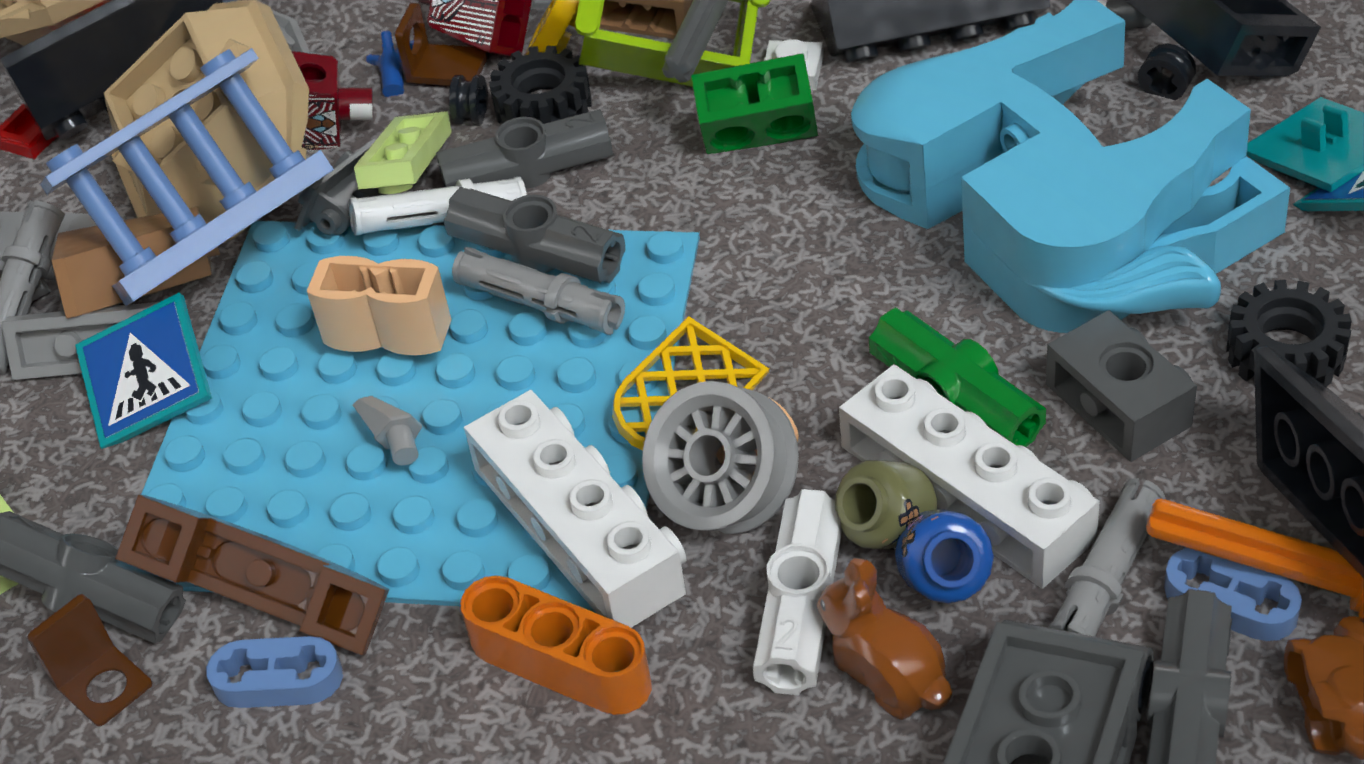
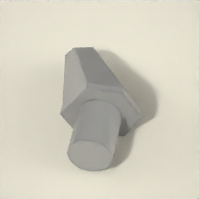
[352,396,422,466]

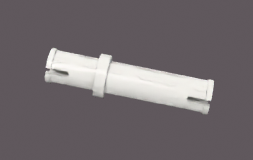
[348,177,527,236]

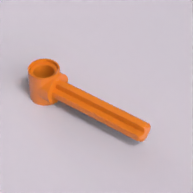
[1146,499,1364,618]

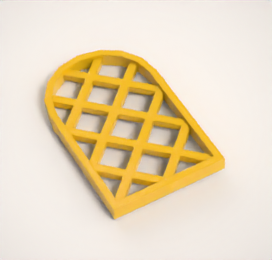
[612,316,770,451]

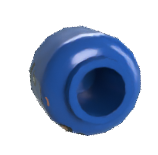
[895,509,994,604]

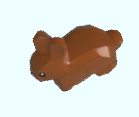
[817,558,952,720]
[1284,616,1364,760]

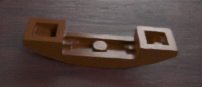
[115,495,389,655]

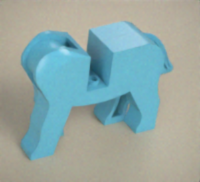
[851,0,1290,333]

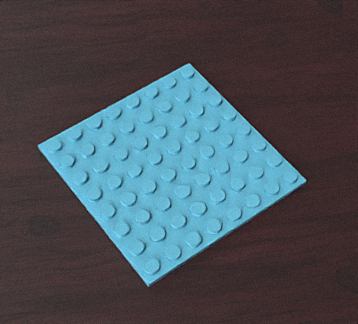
[141,221,700,613]

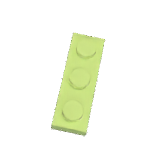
[354,112,452,194]

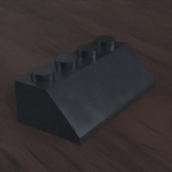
[0,0,223,141]
[810,0,1051,63]
[1254,346,1364,578]

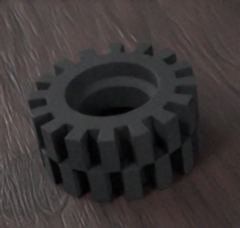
[489,45,592,124]
[1226,280,1352,387]

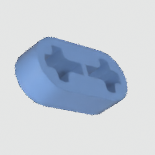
[1164,548,1302,641]
[206,636,343,708]

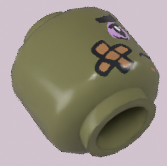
[835,460,937,550]

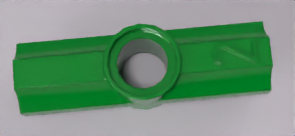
[868,307,1046,447]

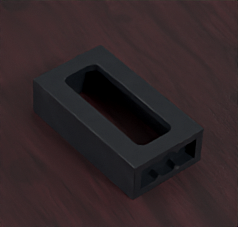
[1126,0,1321,76]

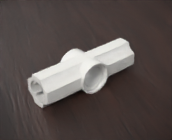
[753,489,842,696]

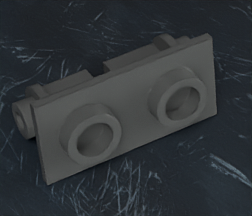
[294,139,388,235]

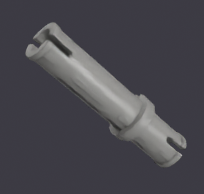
[0,200,65,375]
[452,247,625,335]
[1048,478,1166,637]

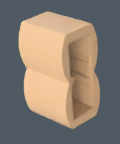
[307,256,452,355]

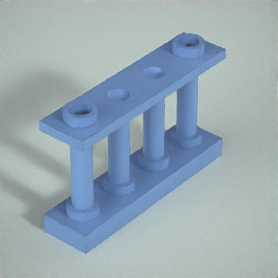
[40,48,334,306]

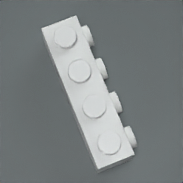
[839,364,1100,589]
[464,390,686,628]

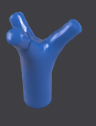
[366,30,414,97]

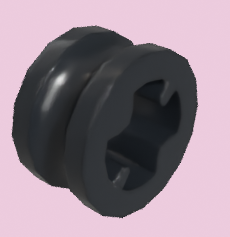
[1138,43,1196,100]
[449,75,489,124]

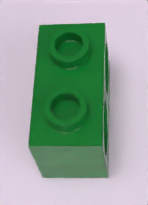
[691,53,818,155]

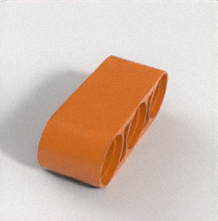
[461,575,652,715]

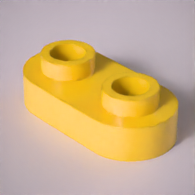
[525,0,579,55]

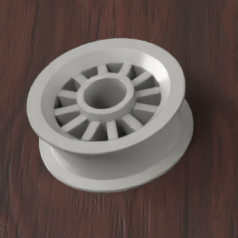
[642,381,799,534]

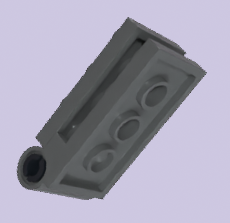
[943,619,1154,764]

